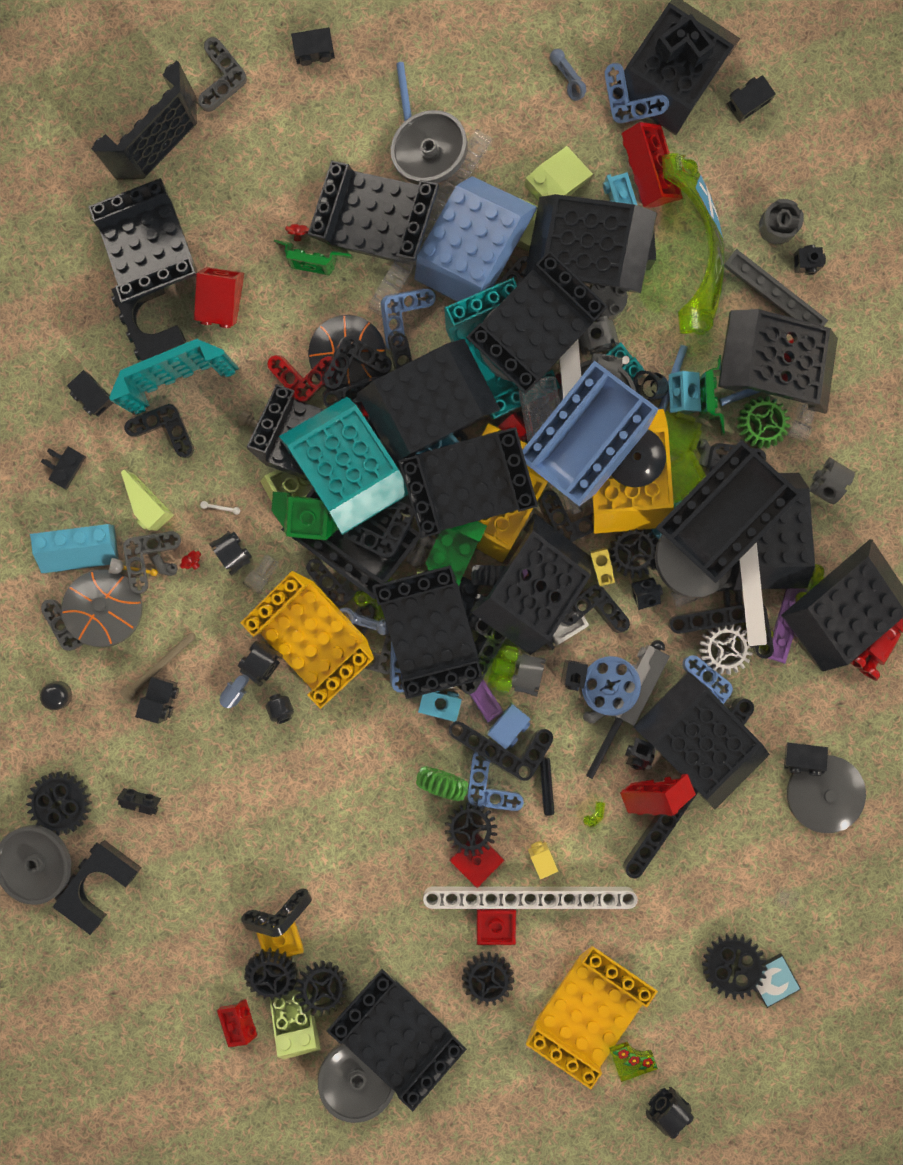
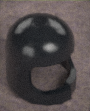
[633,370,669,401]
[40,681,72,710]

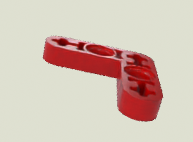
[267,355,339,401]

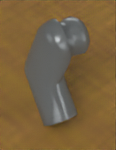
[695,438,711,468]
[151,554,178,576]
[583,699,605,724]

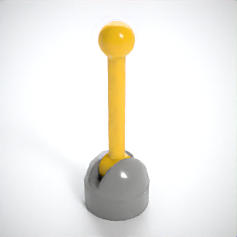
[109,558,158,576]

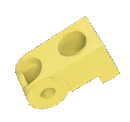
[590,547,615,586]

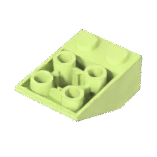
[269,988,321,1059]

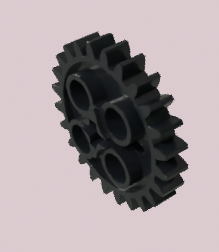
[26,771,92,836]
[702,933,768,1000]

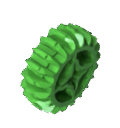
[737,396,791,449]
[416,766,468,801]

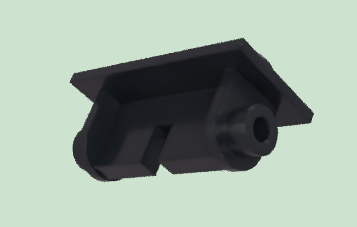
[117,788,161,816]

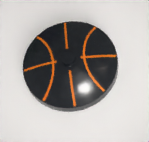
[308,315,386,393]

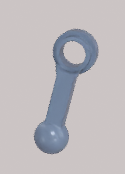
[550,49,586,101]
[340,608,389,635]

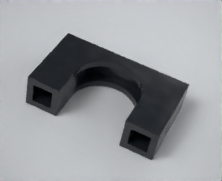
[111,287,187,361]
[53,840,142,935]

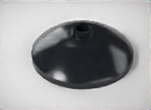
[611,430,666,487]

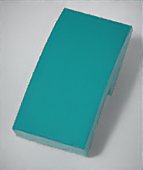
[605,342,645,381]

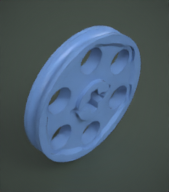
[582,656,641,716]

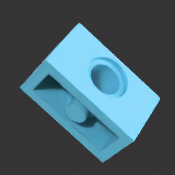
[669,371,701,414]
[418,691,462,722]

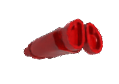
[851,618,903,681]

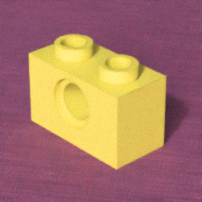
[528,841,559,879]

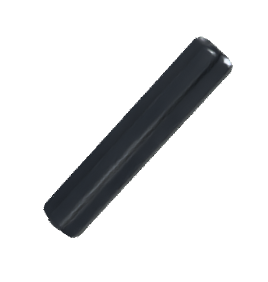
[540,757,555,816]

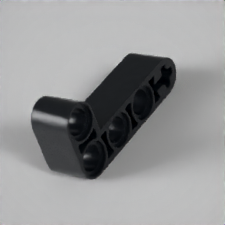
[457,614,506,694]

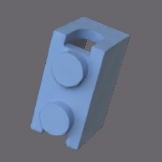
[487,703,530,749]

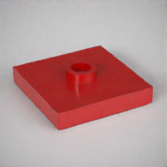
[449,834,505,888]
[477,909,516,945]

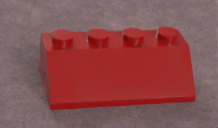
[621,122,683,208]

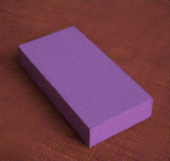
[470,679,504,722]

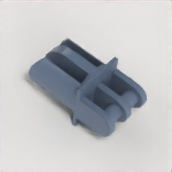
[219,674,249,708]

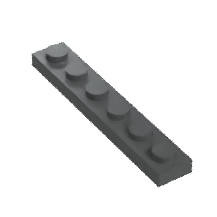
[724,249,828,326]

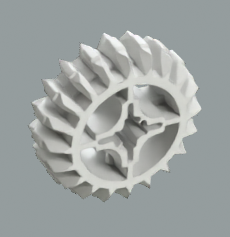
[699,624,753,675]

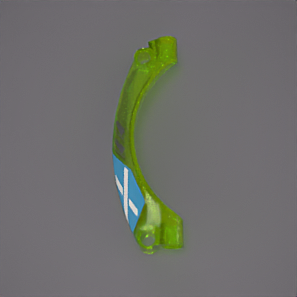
[662,153,724,335]

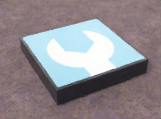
[756,953,801,1008]

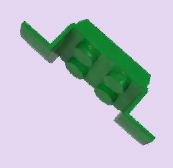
[274,240,353,276]
[699,355,725,435]
[271,491,338,540]
[426,521,487,585]

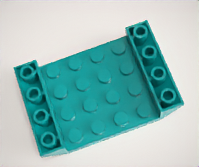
[444,278,560,419]
[109,339,239,414]
[279,397,408,535]

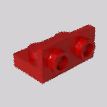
[217,999,257,1047]

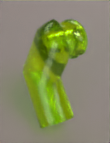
[583,801,605,828]

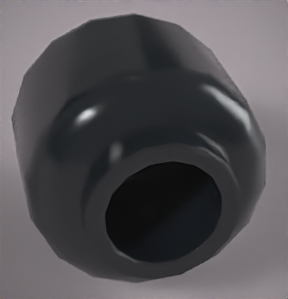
[265,694,294,724]

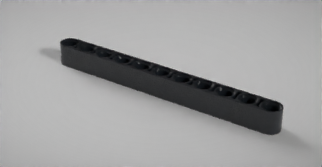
[623,697,754,879]

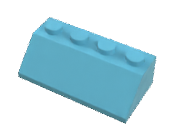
[30,524,119,573]

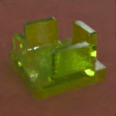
[665,411,702,461]
[671,451,706,504]

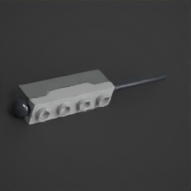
[586,640,670,779]

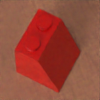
[194,267,245,328]

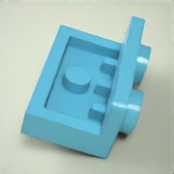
[603,172,637,205]

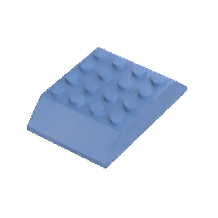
[414,176,537,302]
[523,361,659,507]

